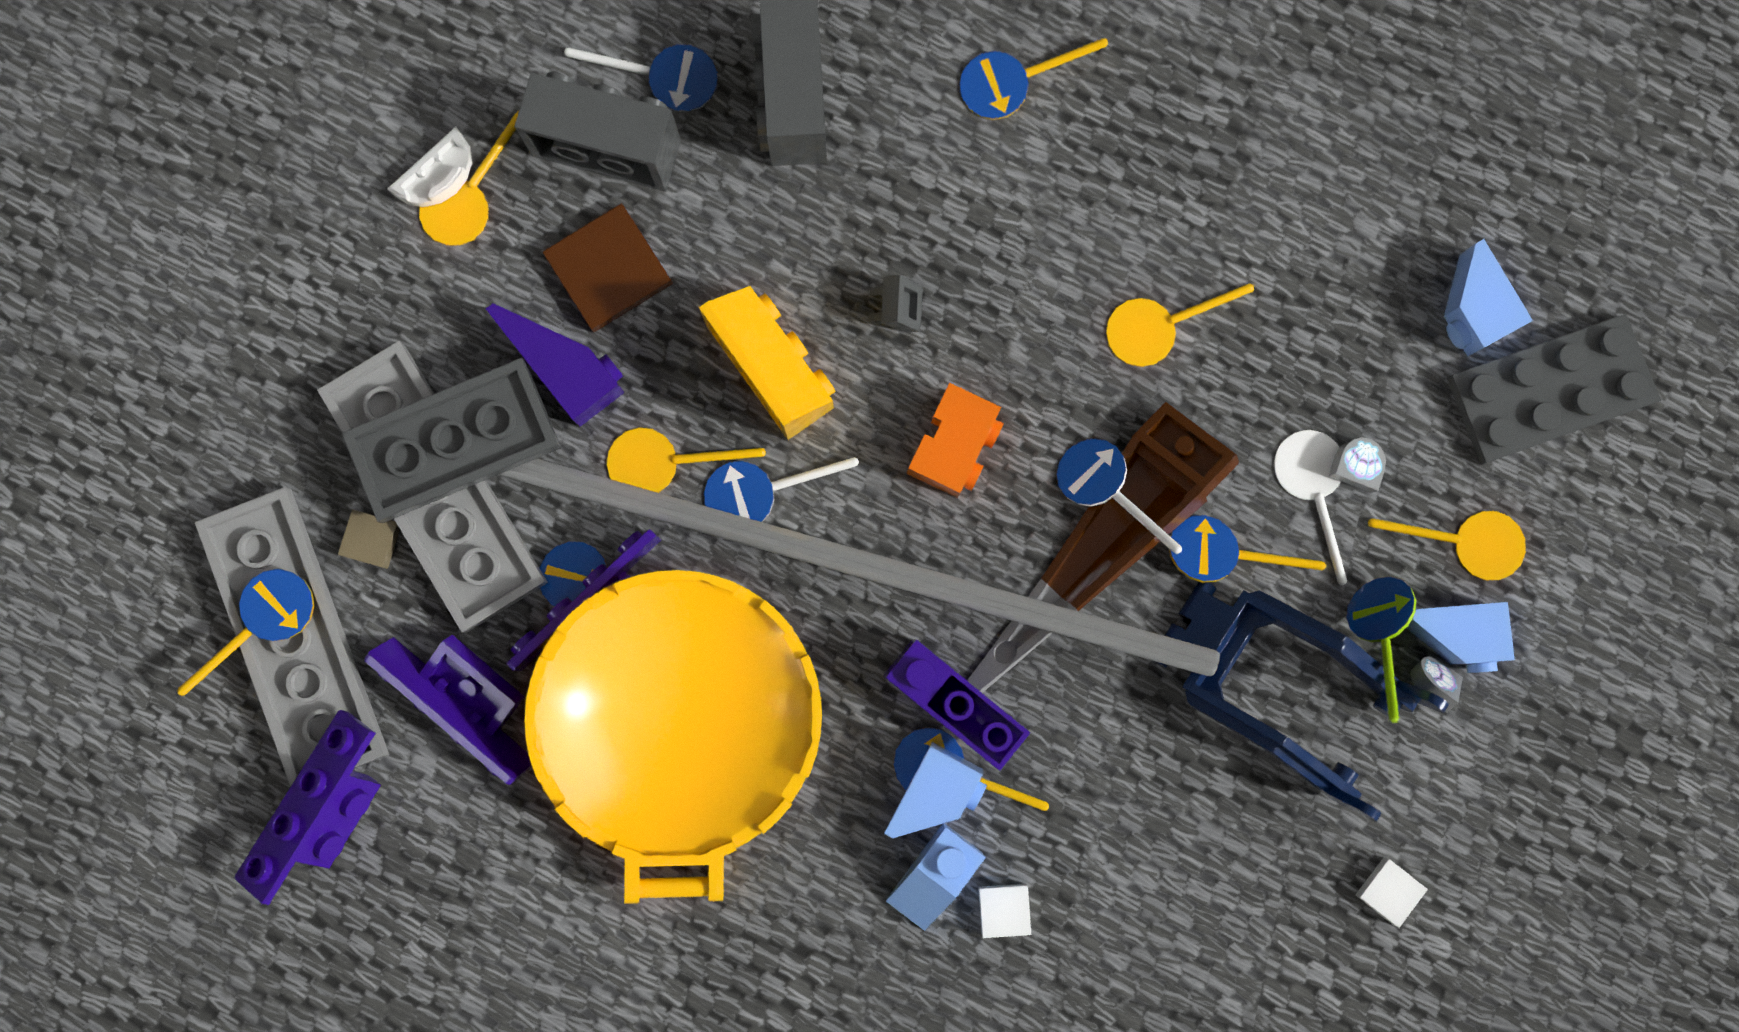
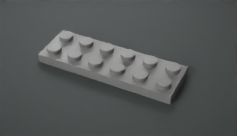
[317,341,548,633]
[194,487,389,787]

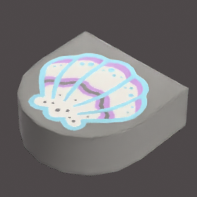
[1329,437,1386,493]
[1410,656,1463,713]

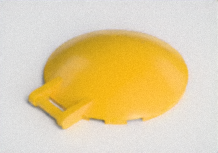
[525,570,822,904]

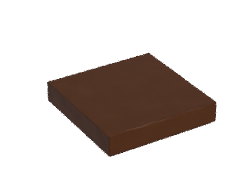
[543,203,673,333]

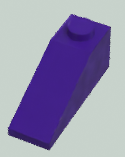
[486,303,625,427]

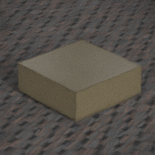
[338,509,400,569]

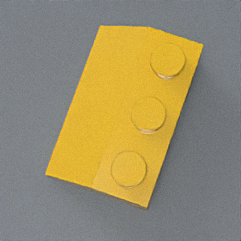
[699,286,836,440]

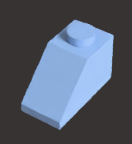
[1444,239,1533,357]
[1406,602,1515,673]
[884,742,987,838]
[886,823,986,931]

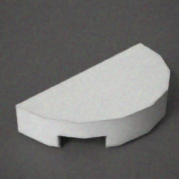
[387,127,472,207]

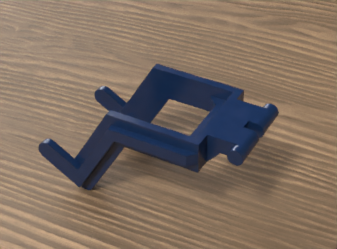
[1154,582,1449,822]

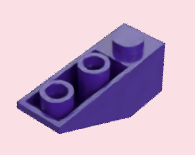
[883,639,1030,771]

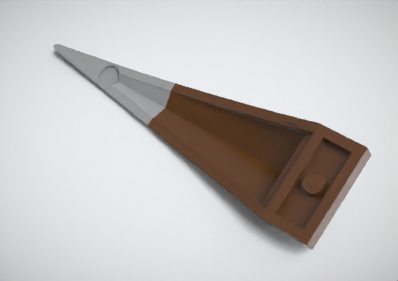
[967,402,1239,693]

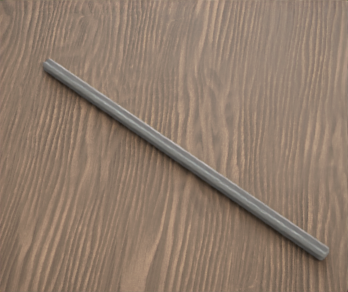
[499,459,1219,676]

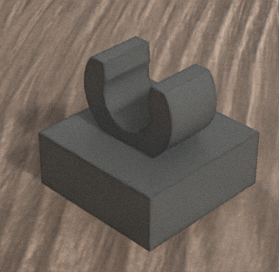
[868,275,923,332]

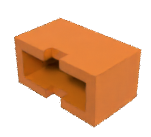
[906,382,1004,498]

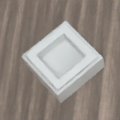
[1356,857,1428,928]
[978,884,1031,938]

